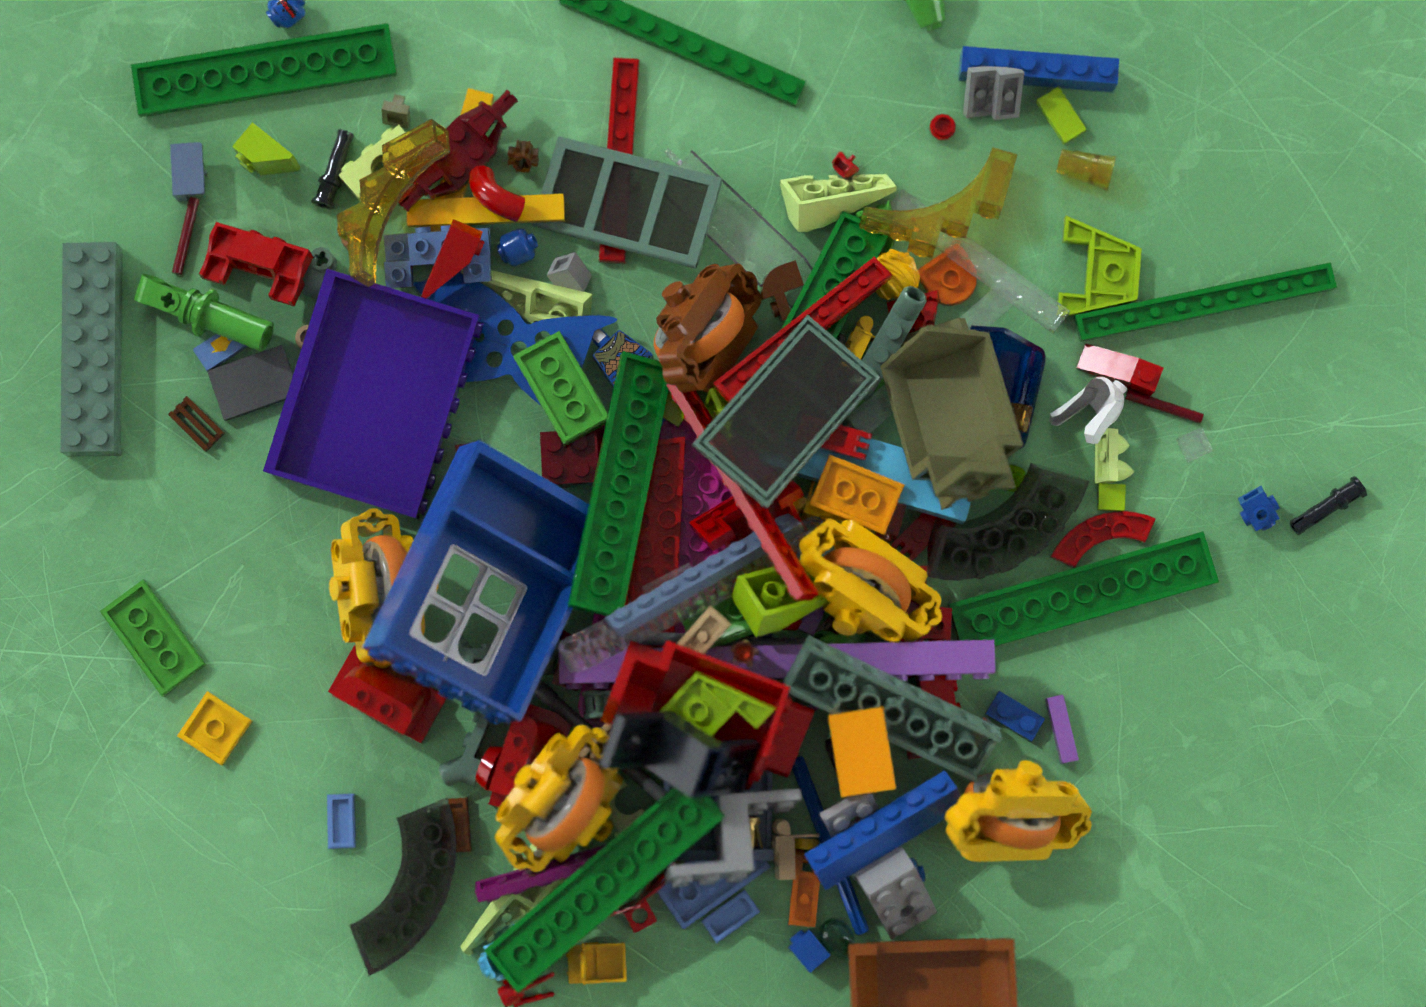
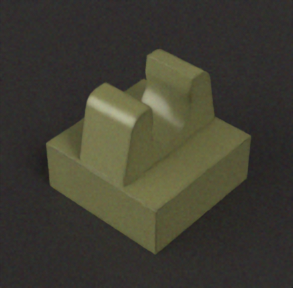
[382,94,410,129]

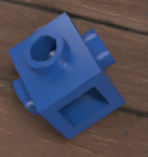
[1238,486,1280,531]

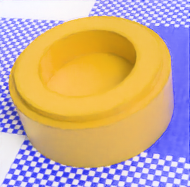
[794,838,819,850]

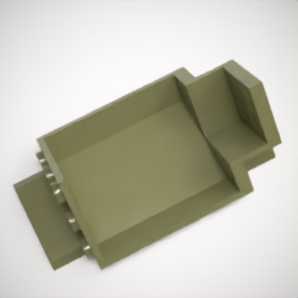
[880,318,1023,510]

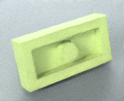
[1095,428,1134,484]

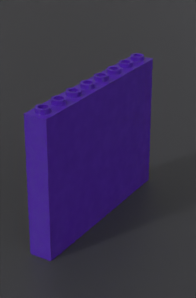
[263,269,484,519]

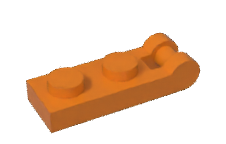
[788,849,820,928]

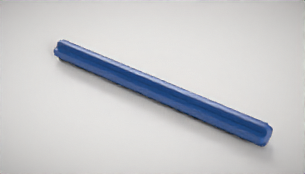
[792,756,869,935]

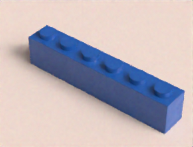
[958,46,1119,92]
[804,770,961,891]

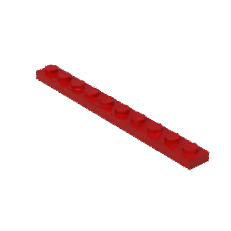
[667,384,819,601]

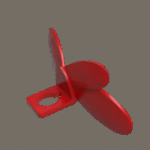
[608,861,676,933]

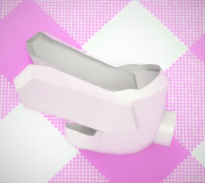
[1049,377,1127,444]

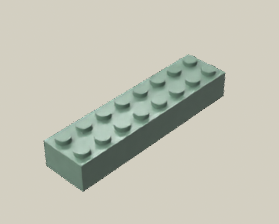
[60,242,122,457]

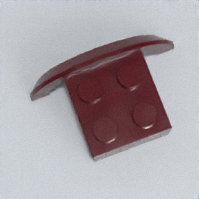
[540,425,605,488]

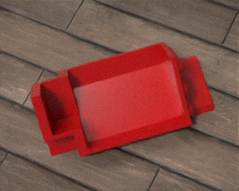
[600,640,815,790]

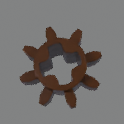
[507,140,539,173]

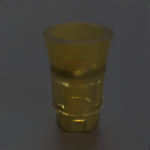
[1056,149,1116,191]

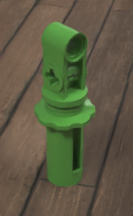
[134,274,274,352]

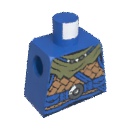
[592,328,654,388]

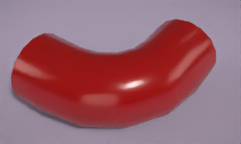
[469,165,525,222]

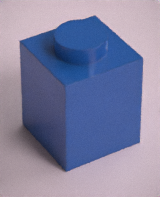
[788,929,831,973]

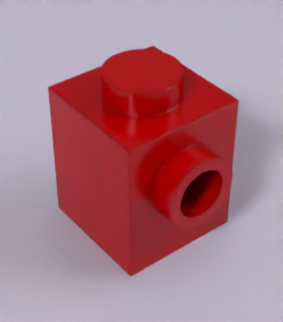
[924,607,952,642]

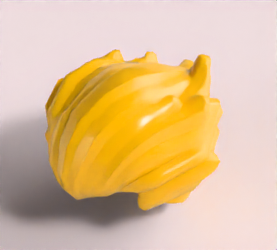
[876,249,920,300]

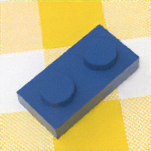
[985,691,1045,742]

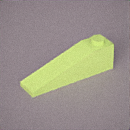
[780,174,897,232]

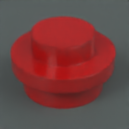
[930,114,956,140]

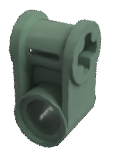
[301,247,337,299]
[582,690,612,719]

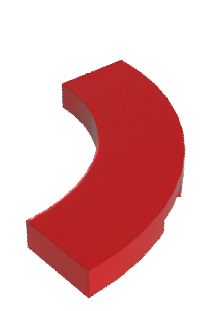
[1050,511,1156,568]

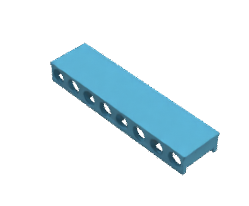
[758,417,971,524]

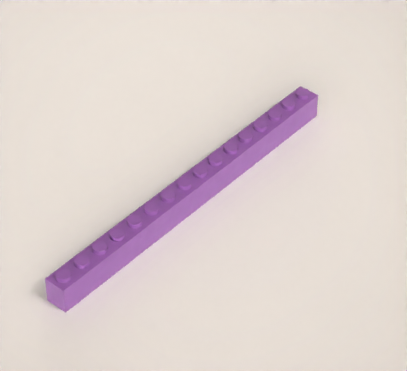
[559,640,995,689]

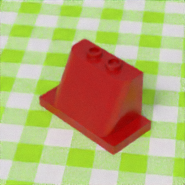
[689,470,808,577]
[328,645,447,744]
[488,704,572,808]

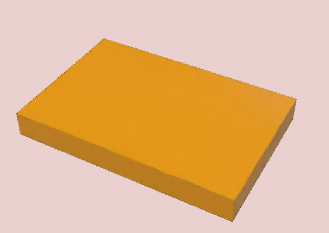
[809,454,905,535]
[828,706,896,797]

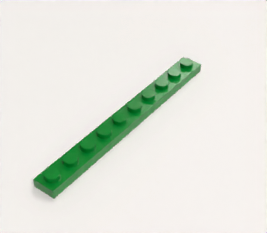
[559,0,806,107]
[1074,262,1337,342]

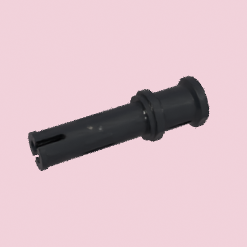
[311,129,354,210]
[1289,476,1367,536]

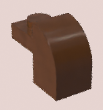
[760,260,804,322]

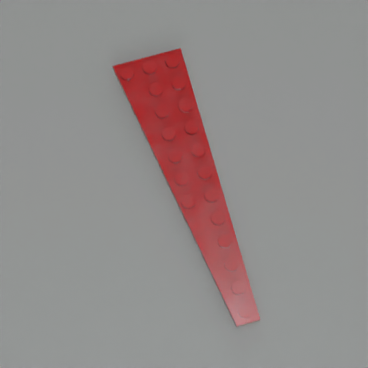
[624,437,686,648]

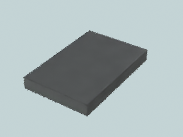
[207,345,293,421]

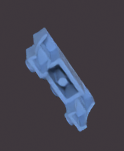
[384,225,492,288]

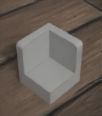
[547,252,591,292]

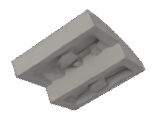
[963,66,1024,120]

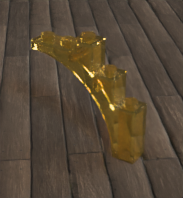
[337,119,450,287]
[859,147,1018,258]

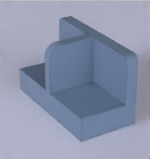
[170,142,207,202]

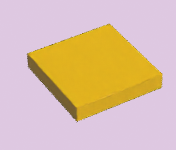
[177,691,253,766]

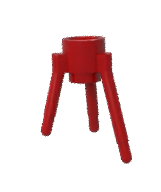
[497,972,555,1007]

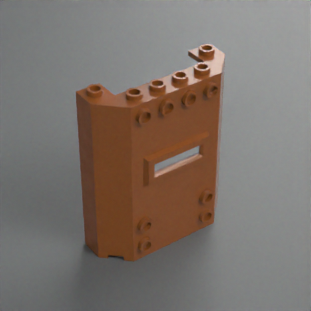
[848,938,1017,1007]

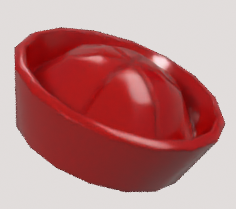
[475,746,503,791]

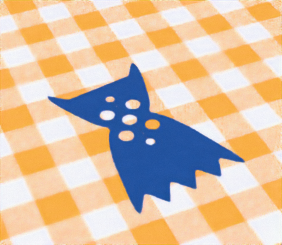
[414,264,617,406]

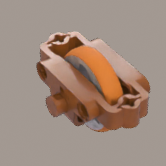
[654,263,762,393]

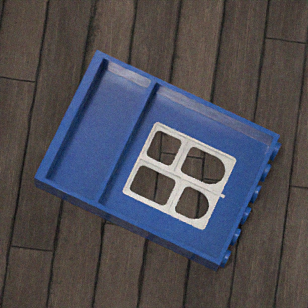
[362,440,589,725]

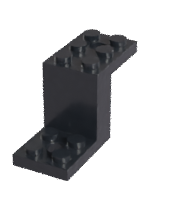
[600,711,761,798]

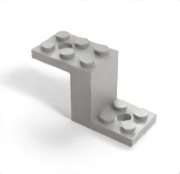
[664,789,801,888]
[820,793,937,940]

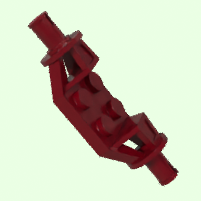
[396,89,518,212]

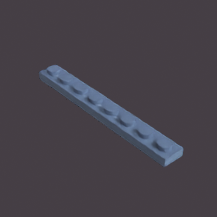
[605,513,804,637]

